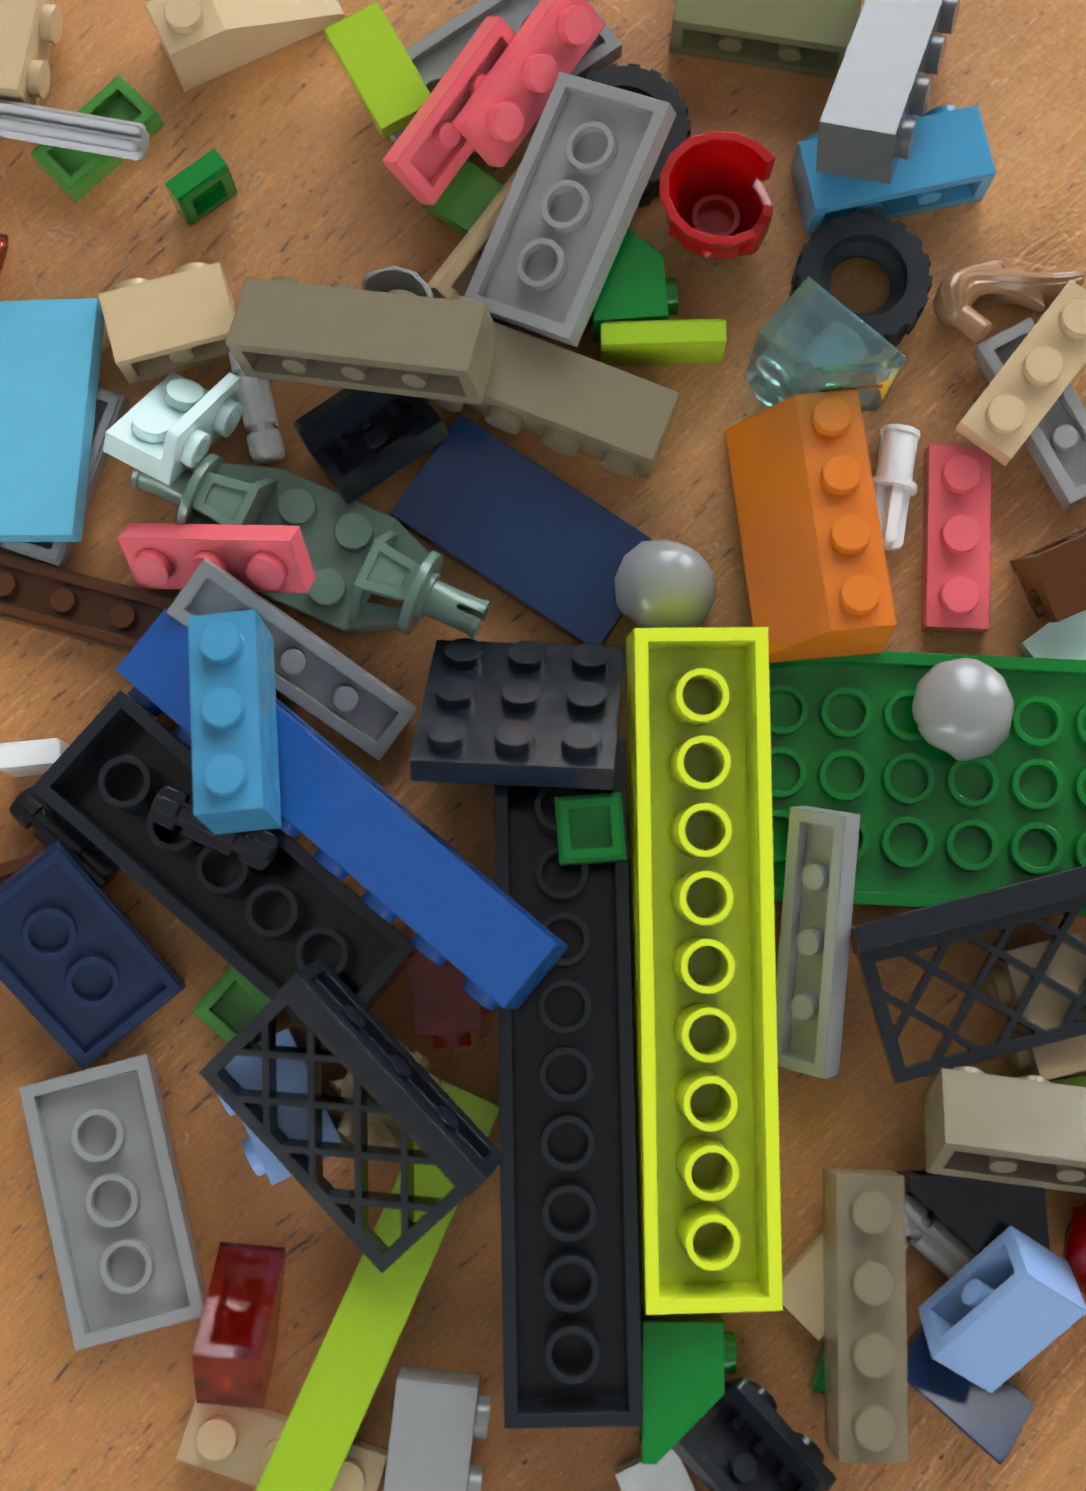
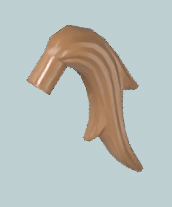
[933,259,1086,344]

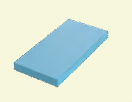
[0,298,105,542]

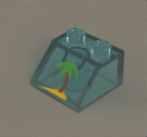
[745,276,908,411]

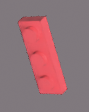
[452,0,606,167]
[382,16,516,206]
[921,444,991,634]
[117,523,316,594]

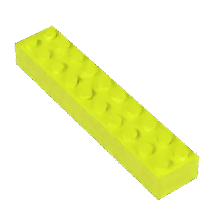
[626,627,783,1315]

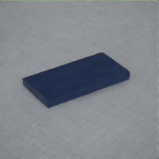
[390,414,653,645]

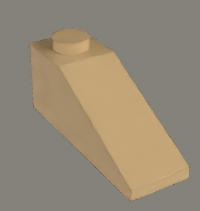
[145,0,345,92]

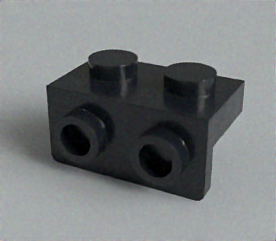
[293,388,450,505]
[672,1377,837,1491]

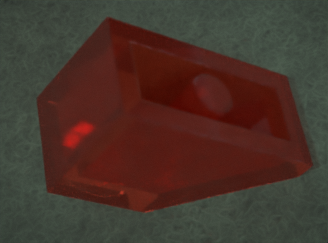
[192,1242,286,1409]

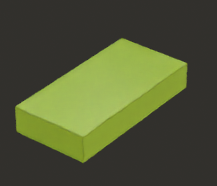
[324,1,431,139]
[599,319,727,366]

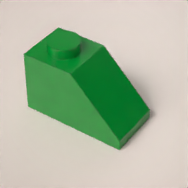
[590,227,678,343]
[639,1311,737,1464]

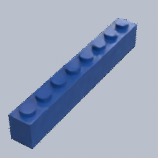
[115,609,569,1011]

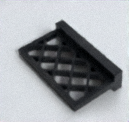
[850,865,1086,1084]
[199,957,505,1273]

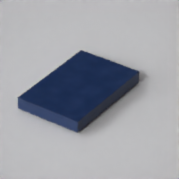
[0,838,186,1070]

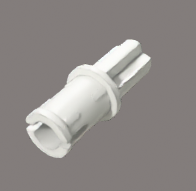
[872,424,921,551]

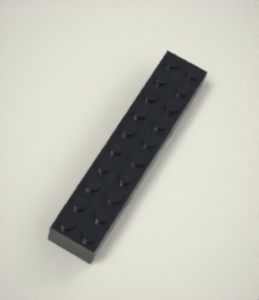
[494,739,643,1429]

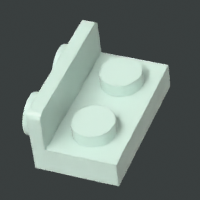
[103,372,243,486]

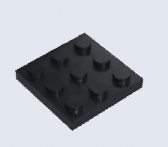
[410,638,625,790]

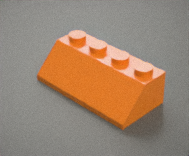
[725,389,897,663]

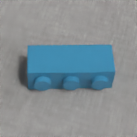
[790,105,996,236]
[188,609,281,835]

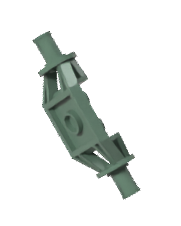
[131,453,491,639]

